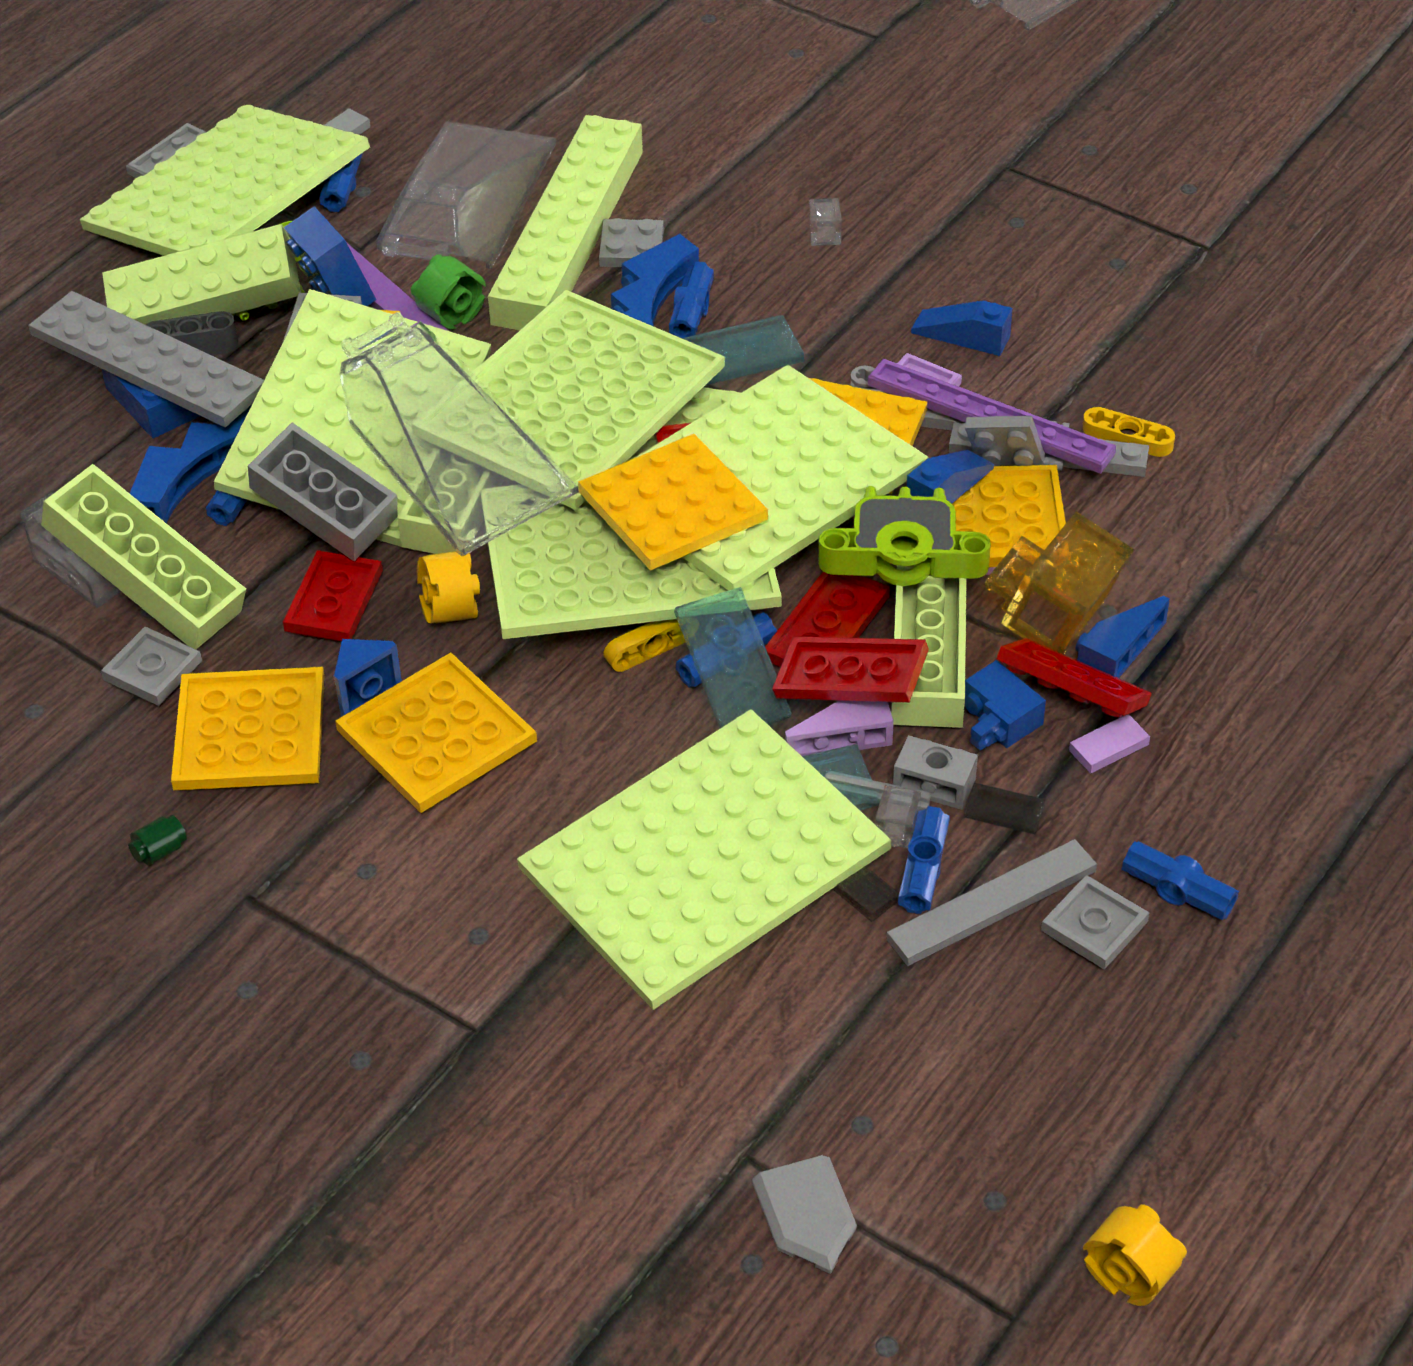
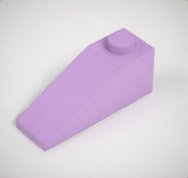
[785,700,893,758]

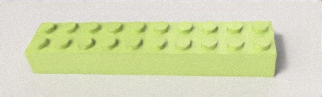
[488,115,643,330]

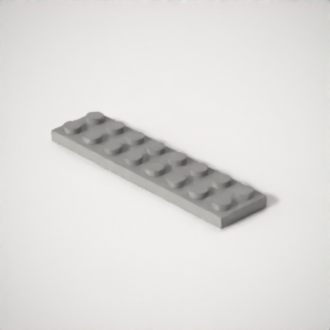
[28,291,264,427]

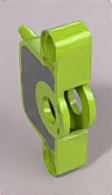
[818,486,991,586]

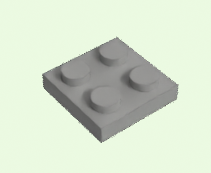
[599,218,664,267]
[965,416,1045,466]
[101,627,202,706]
[1041,875,1149,970]

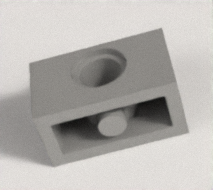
[893,735,978,810]

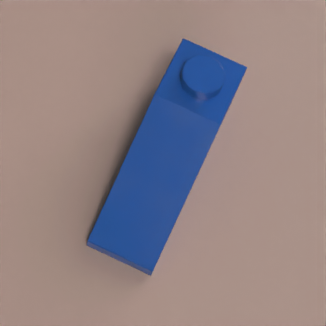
[911,300,1013,356]
[907,449,994,504]
[1075,596,1170,678]

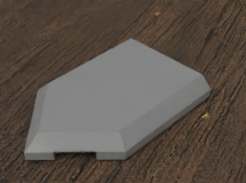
[752,1155,857,1274]

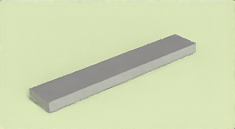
[887,839,1097,966]

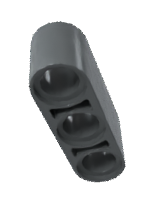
[146,311,239,355]

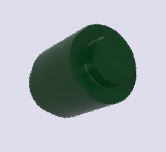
[128,815,187,866]

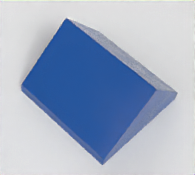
[334,639,402,717]

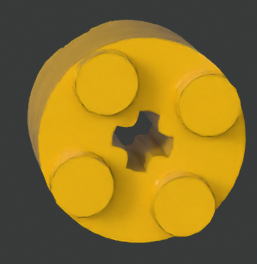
[417,550,480,624]
[1083,1204,1187,1306]

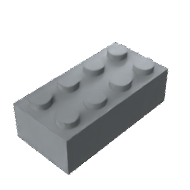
[248,422,398,561]

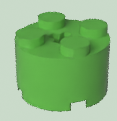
[411,254,486,329]

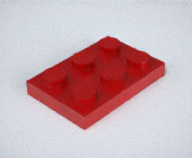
[283,550,383,641]

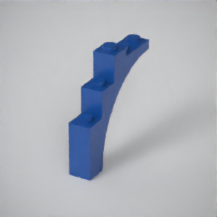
[611,234,699,327]
[130,405,252,524]

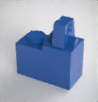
[964,660,1046,750]

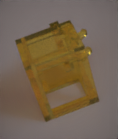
[984,511,1135,654]

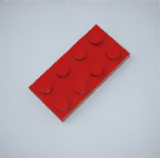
[762,572,890,667]
[772,637,929,703]
[996,638,1152,717]

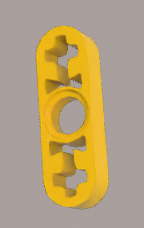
[1082,407,1175,457]
[603,617,699,672]

